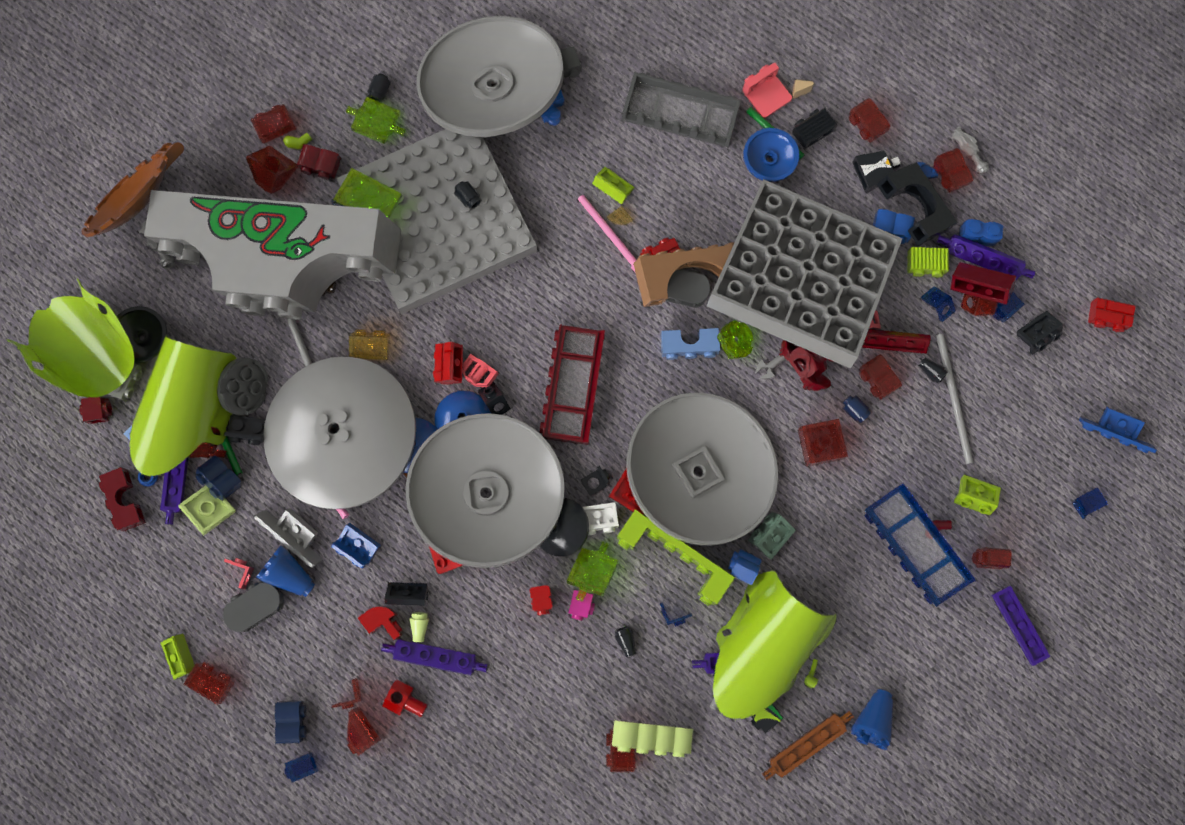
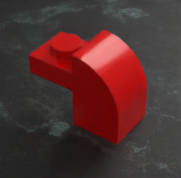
[358,606,403,640]

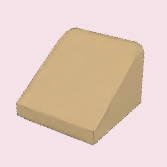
[792,80,814,99]

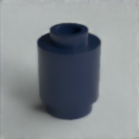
[842,395,871,423]

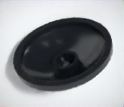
[116,306,167,363]
[540,498,589,557]

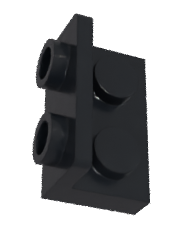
[1017,311,1063,355]
[224,415,266,446]
[384,582,428,606]

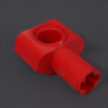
[382,679,428,717]

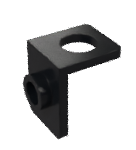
[478,382,511,415]
[581,466,611,496]

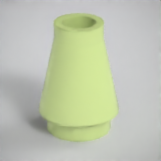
[410,612,429,642]

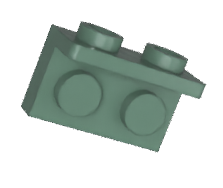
[748,512,796,559]

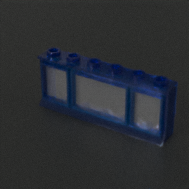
[864,482,976,607]

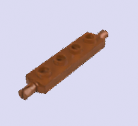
[762,711,854,781]

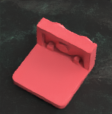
[742,62,792,118]

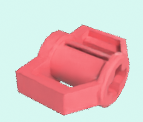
[462,354,499,387]

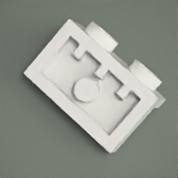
[583,503,619,536]

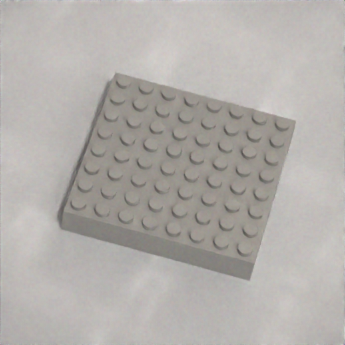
[337,129,537,315]
[707,179,902,369]

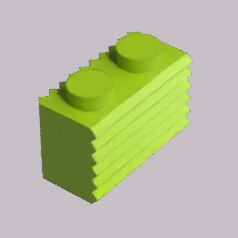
[907,247,949,278]

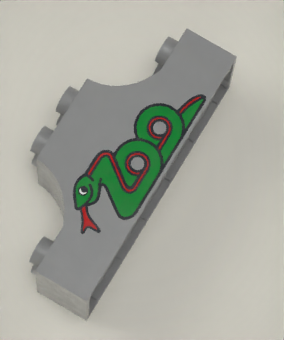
[144,190,401,320]

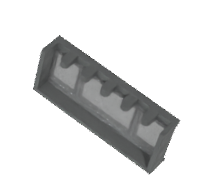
[622,72,741,148]

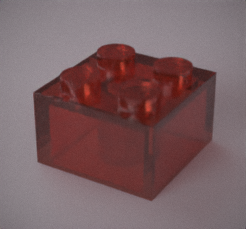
[797,419,848,467]

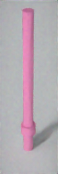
[578,195,636,272]

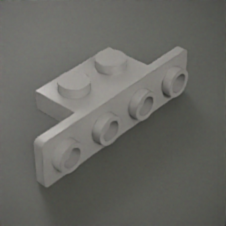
[254,508,323,568]

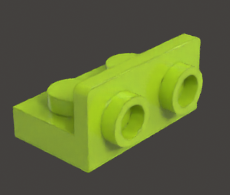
[954,475,1001,515]

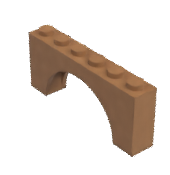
[633,242,734,307]

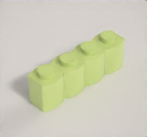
[612,721,693,757]

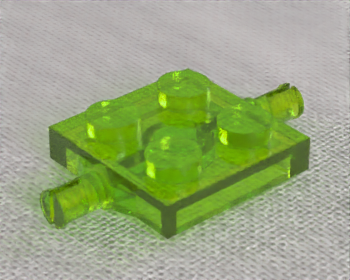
[346,97,406,144]
[567,541,618,602]

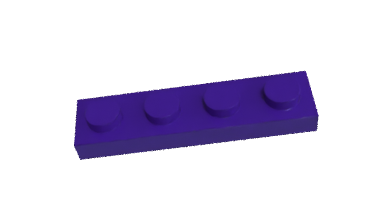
[991,586,1051,666]

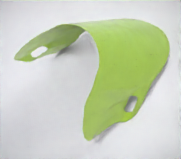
[6,278,134,397]
[130,335,237,476]
[713,571,837,719]

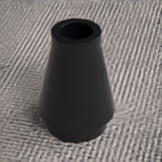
[918,357,948,384]
[614,626,636,657]

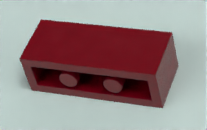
[950,262,1016,304]

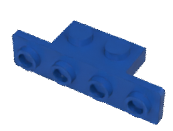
[1079,407,1157,453]

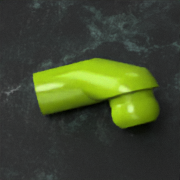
[283,132,313,150]

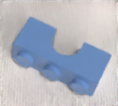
[661,328,720,360]

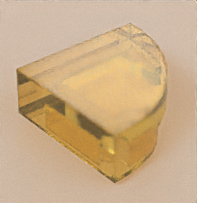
[607,206,633,225]

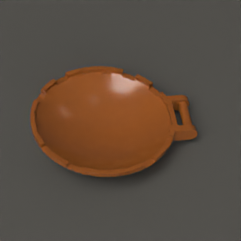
[82,142,184,237]

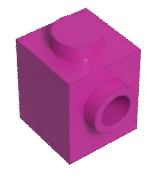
[568,590,595,621]

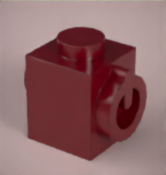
[79,396,112,424]

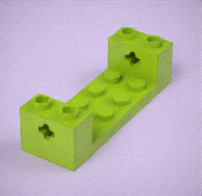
[616,510,735,606]

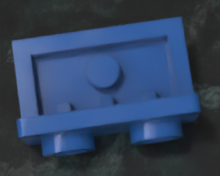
[331,523,381,568]

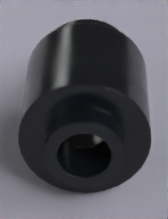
[367,73,391,103]
[454,181,482,210]

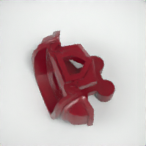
[779,340,834,391]

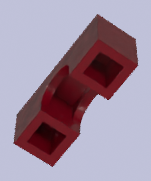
[99,467,146,532]

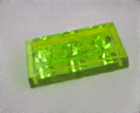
[333,168,402,218]

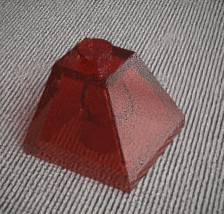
[246,145,298,194]
[347,707,381,756]

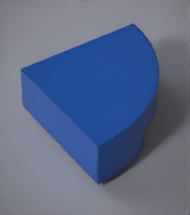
[917,162,938,179]

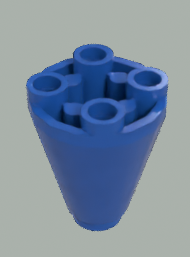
[256,545,315,597]
[851,689,893,750]

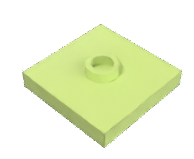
[178,485,236,536]

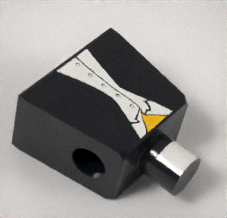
[852,151,900,194]

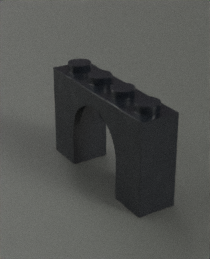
[877,162,958,246]

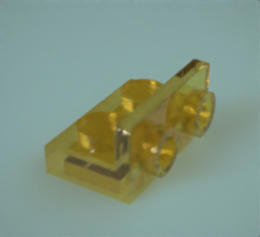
[349,329,390,360]

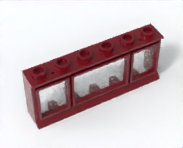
[539,324,605,445]

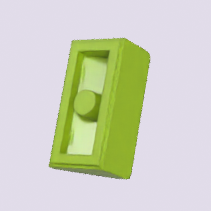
[592,167,635,205]
[161,634,196,680]

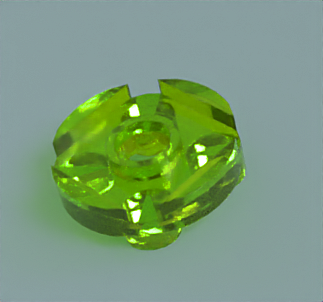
[717,320,754,359]

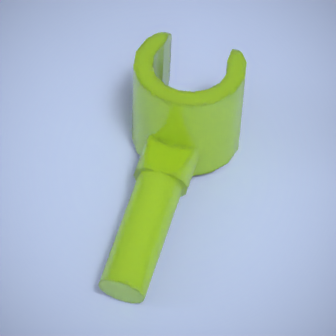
[804,659,818,689]

